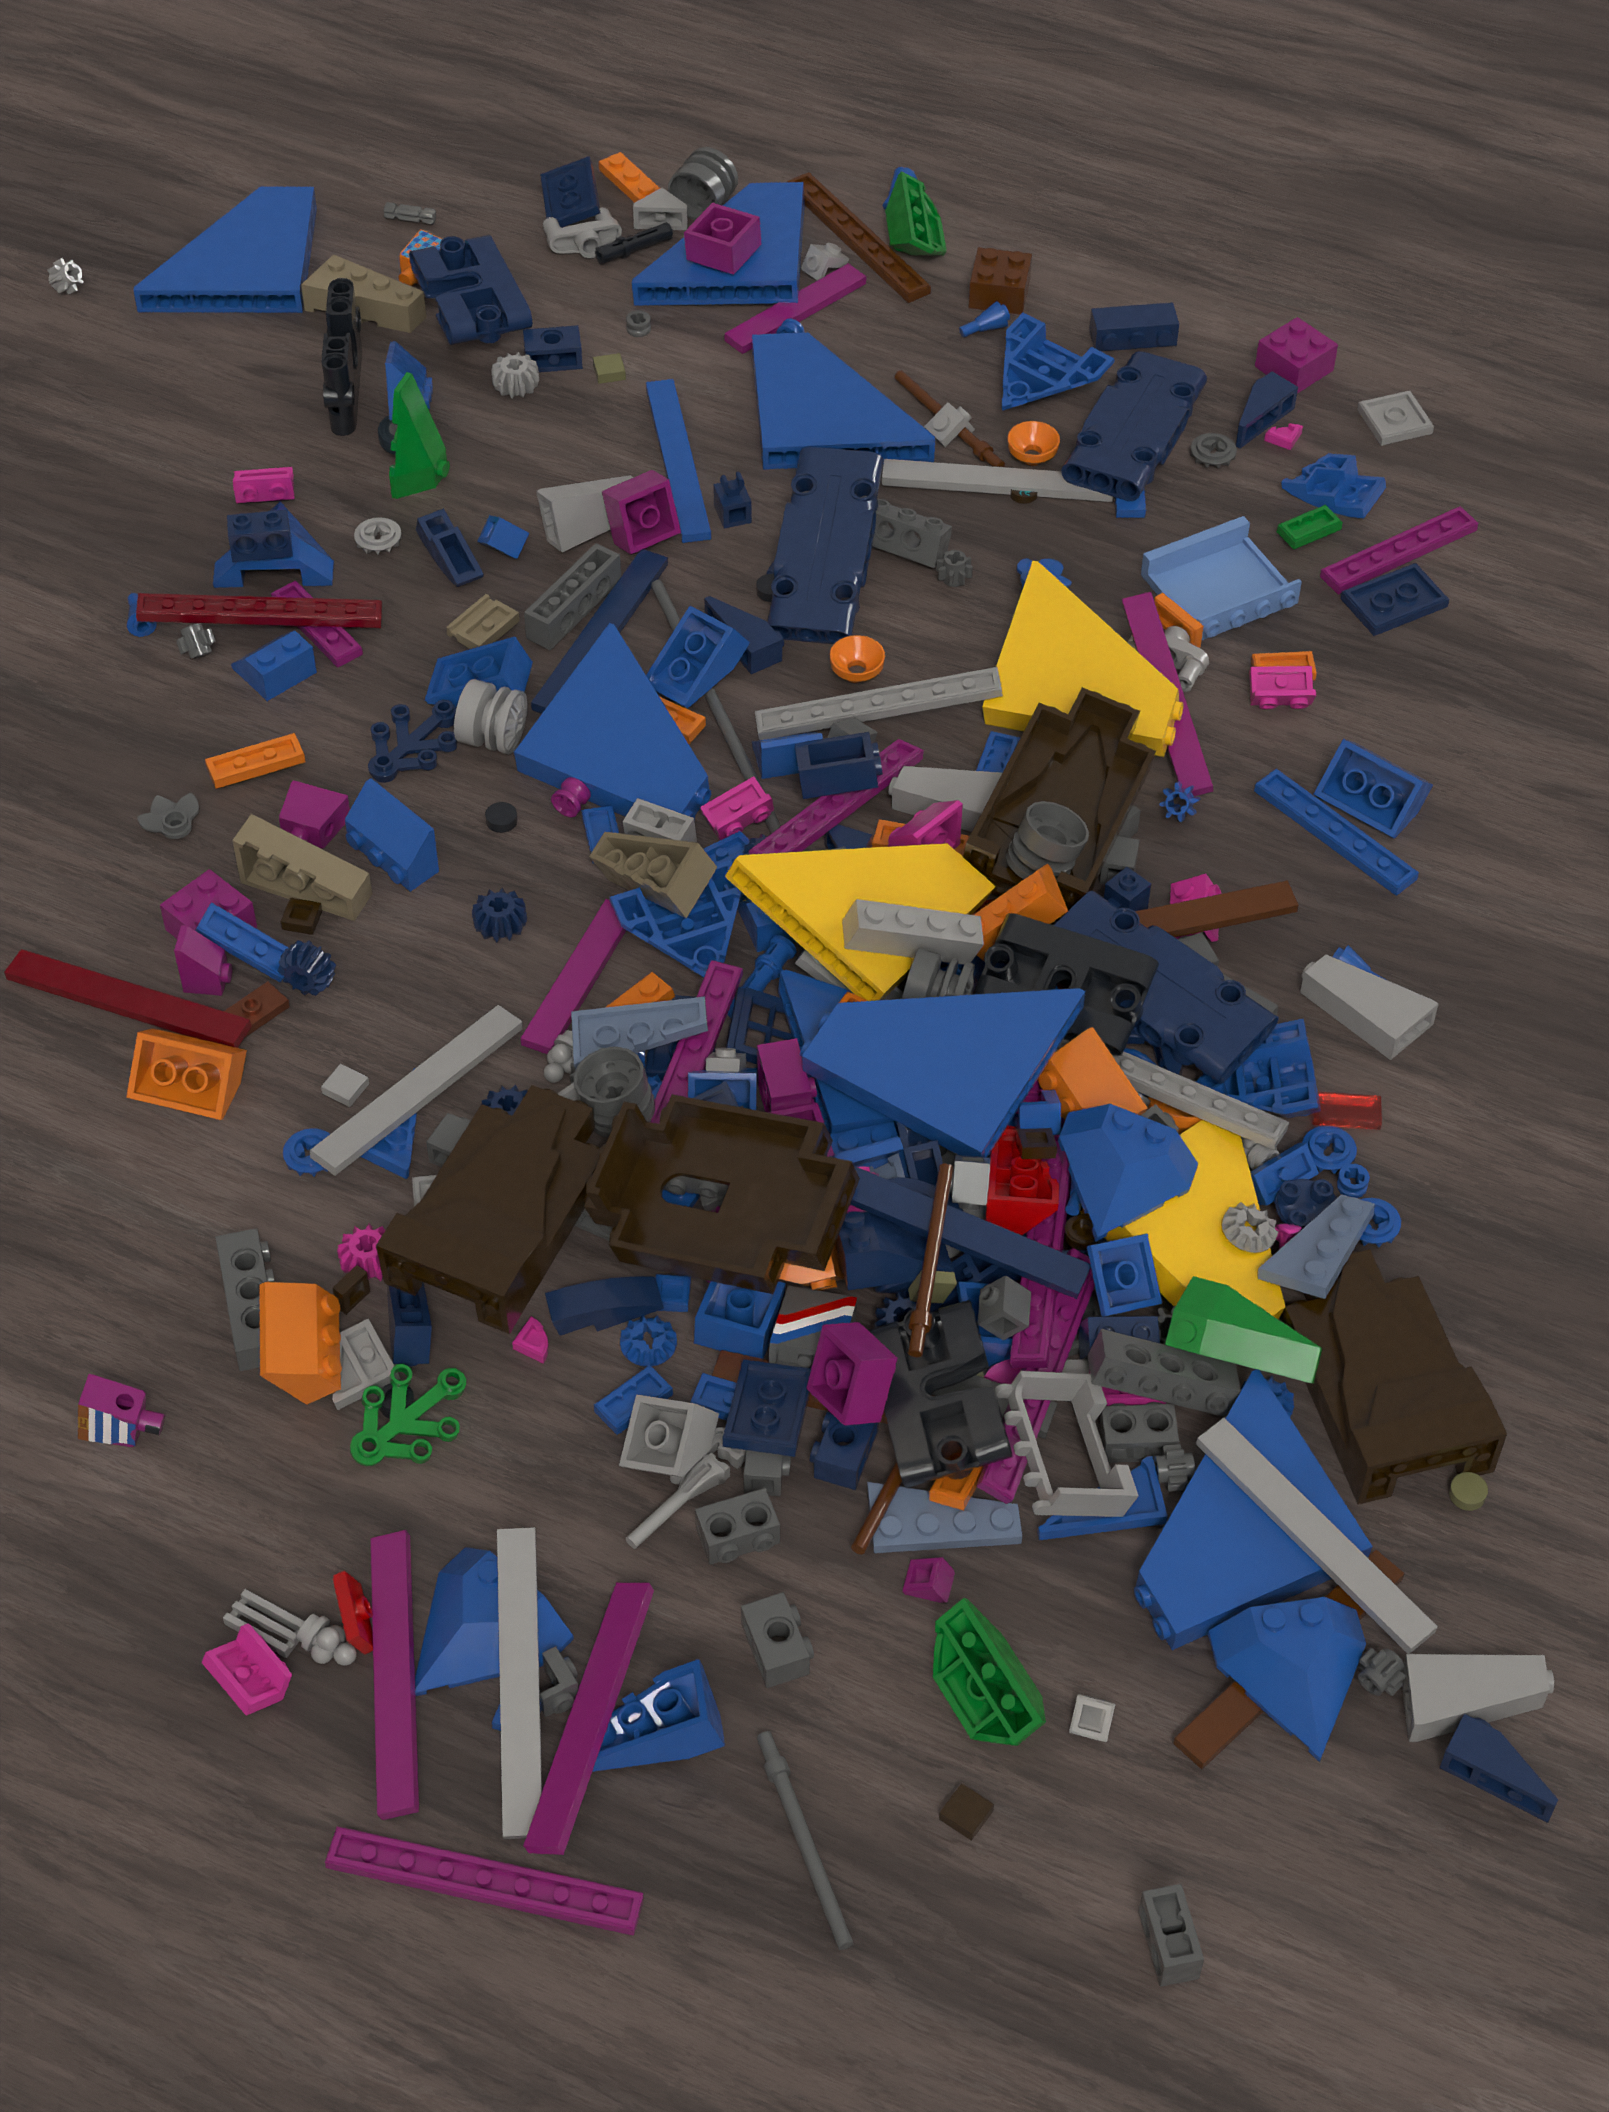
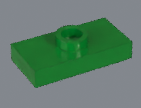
[1277,505,1343,550]

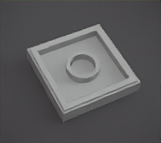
[1357,390,1434,446]

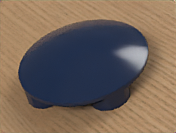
[1275,1179,1337,1230]

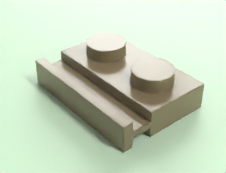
[446,594,520,649]

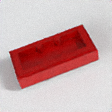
[333,1570,373,1654]

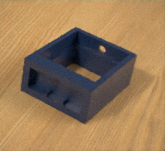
[795,732,883,799]

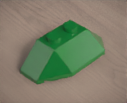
[885,171,947,256]
[933,1598,1046,1746]

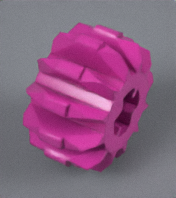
[337,1223,385,1281]

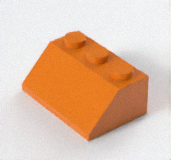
[974,864,1068,962]
[1037,1027,1148,1121]
[126,1028,247,1120]
[259,1282,342,1405]

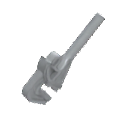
[626,1427,746,1549]

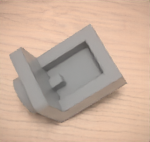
[801,243,849,281]
[924,402,975,447]
[706,1048,746,1072]

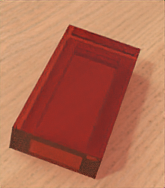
[1312,1092,1382,1130]

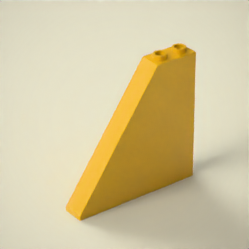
[982,561,1183,757]
[725,843,996,1001]
[1080,1120,1285,1319]

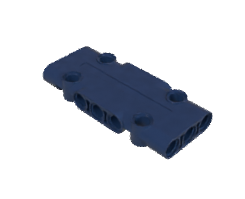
[1061,351,1207,501]
[767,447,884,644]
[1054,890,1279,1084]

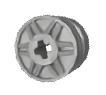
[454,679,528,755]

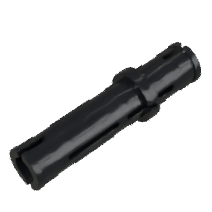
[595,222,673,264]

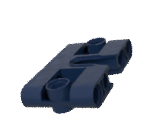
[409,235,533,345]

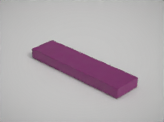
[270,580,363,668]

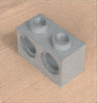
[623,798,697,842]

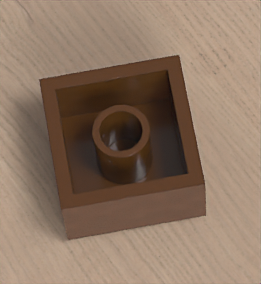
[969,247,1032,315]

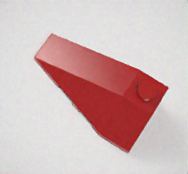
[986,1126,1059,1235]

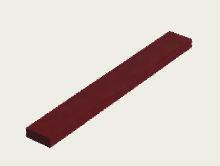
[136,593,382,628]
[4,949,252,1048]

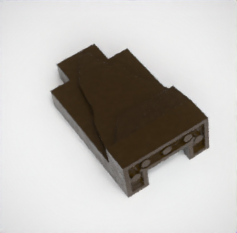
[963,687,1156,921]
[376,1085,600,1334]
[1282,1249,1507,1505]

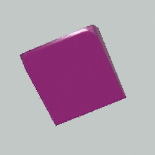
[902,1557,955,1603]

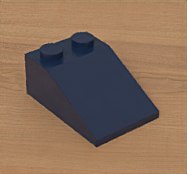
[836,1211,954,1290]

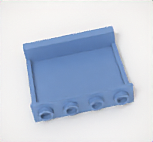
[1141,516,1302,641]

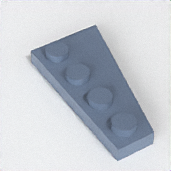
[571,997,708,1071]
[1258,1195,1375,1299]
[867,1482,1022,1553]

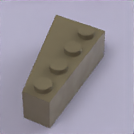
[301,254,427,333]
[232,814,372,921]
[589,832,717,918]

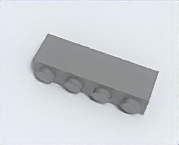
[842,899,984,965]

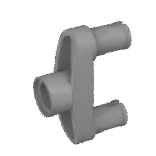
[543,207,622,258]
[1127,626,1209,692]

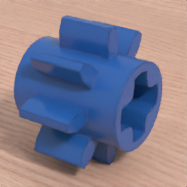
[1159,781,1200,822]

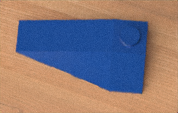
[592,1659,725,1772]

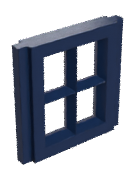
[726,987,793,1064]

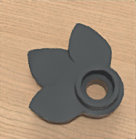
[137,793,199,839]

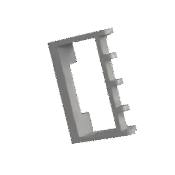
[995,1371,1139,1517]

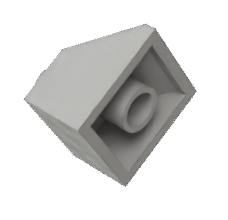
[619,1394,719,1477]

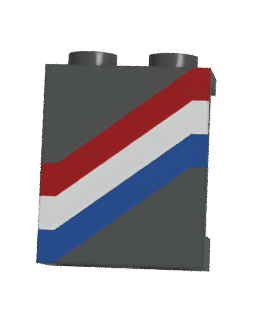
[769,1285,858,1369]

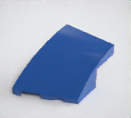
[1281,453,1386,519]

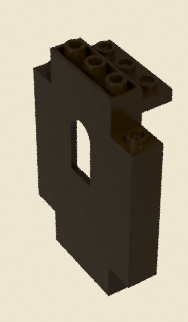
[584,1094,860,1294]

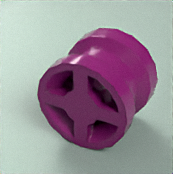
[551,777,591,817]

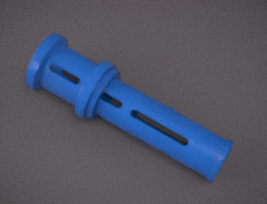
[727,935,797,1018]

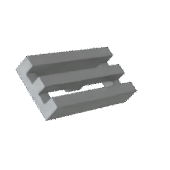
[223,1589,305,1658]

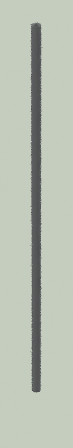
[651,580,781,834]

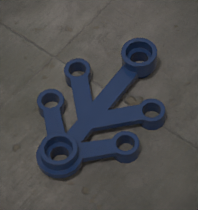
[368,700,458,783]

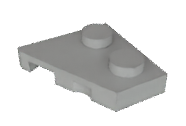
[332,1319,400,1410]

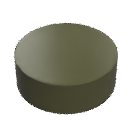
[1449,1472,1488,1511]

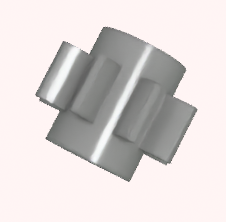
[47,258,83,295]

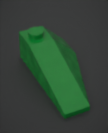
[389,372,450,499]
[1165,1276,1322,1384]

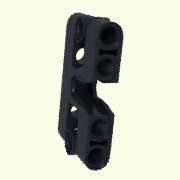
[321,278,362,436]
[972,913,1159,1056]
[868,1299,1013,1488]

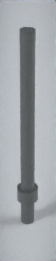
[757,1731,854,1950]

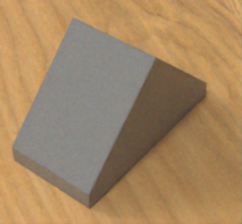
[633,188,688,230]

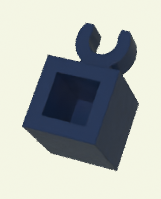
[713,472,752,529]
[1104,867,1151,911]

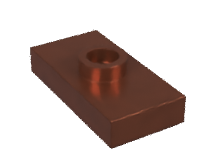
[224,981,290,1037]

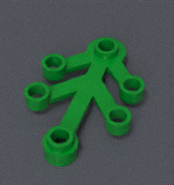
[350,1364,466,1466]

